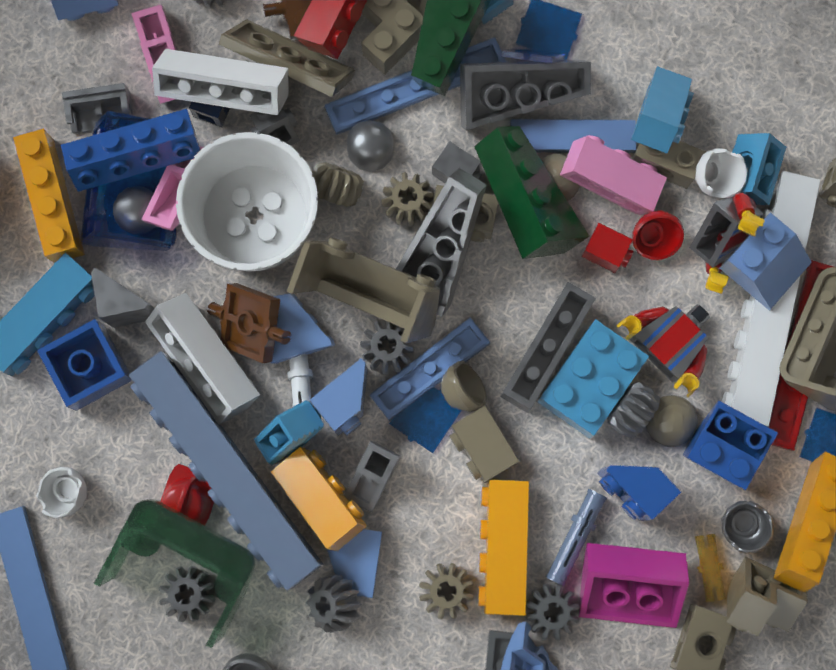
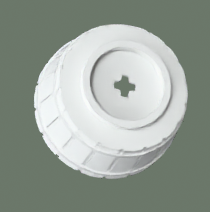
[176,132,318,272]

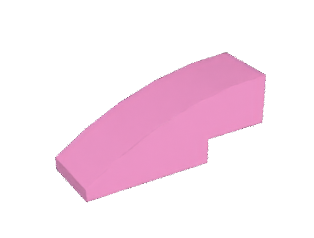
[131,4,177,104]
[142,146,204,231]

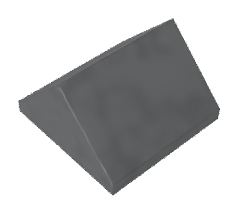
[91,268,155,328]

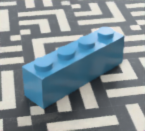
[0,252,95,376]

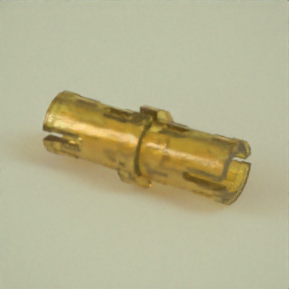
[694,534,727,602]

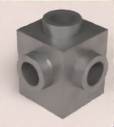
[250,108,300,146]

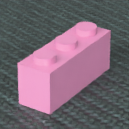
[560,135,667,215]

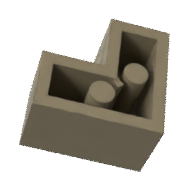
[361,0,423,75]
[727,556,808,636]

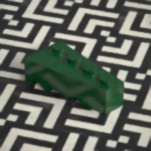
[411,0,491,96]
[474,126,590,259]

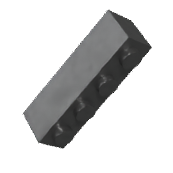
[500,282,596,413]

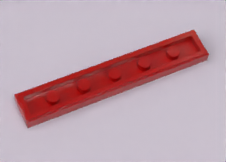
[768,260,834,451]

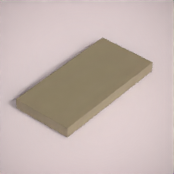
[219,19,355,97]

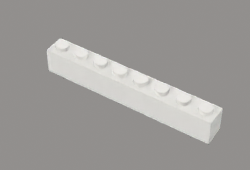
[722,171,820,427]

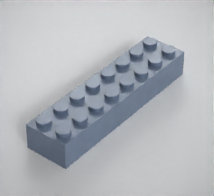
[129,351,324,591]

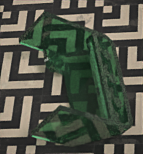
[94,499,255,648]

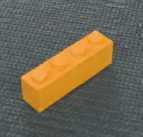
[13,128,85,264]
[773,452,836,592]
[478,480,529,616]

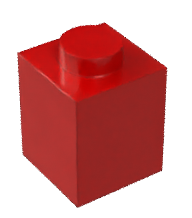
[581,223,634,273]

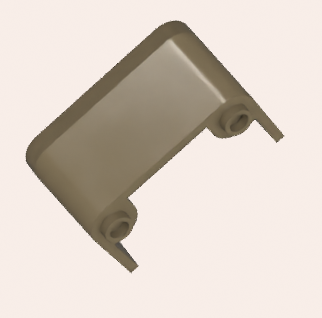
[287,237,440,343]
[780,267,836,412]

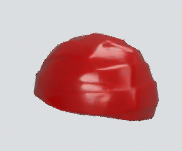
[632,210,684,260]

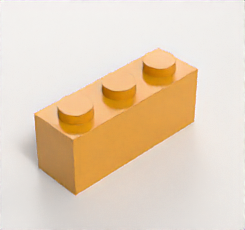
[271,447,367,551]

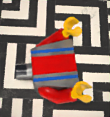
[689,193,765,294]
[617,304,710,398]

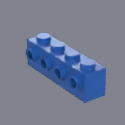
[61,109,200,192]

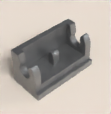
[62,83,134,134]

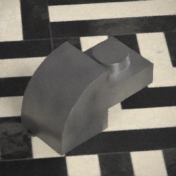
[344,441,401,512]

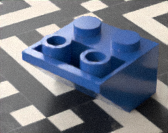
[683,400,778,490]
[597,465,681,521]

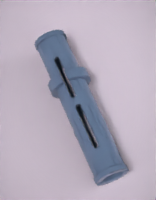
[545,489,607,586]

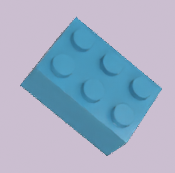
[537,319,649,439]

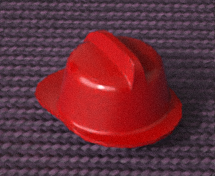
[159,464,214,529]

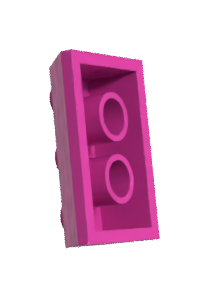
[578,543,689,628]

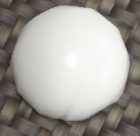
[695,148,748,198]
[36,467,87,519]

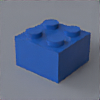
[37,319,132,411]

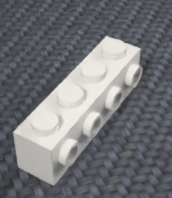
[152,49,289,115]
[145,293,260,425]

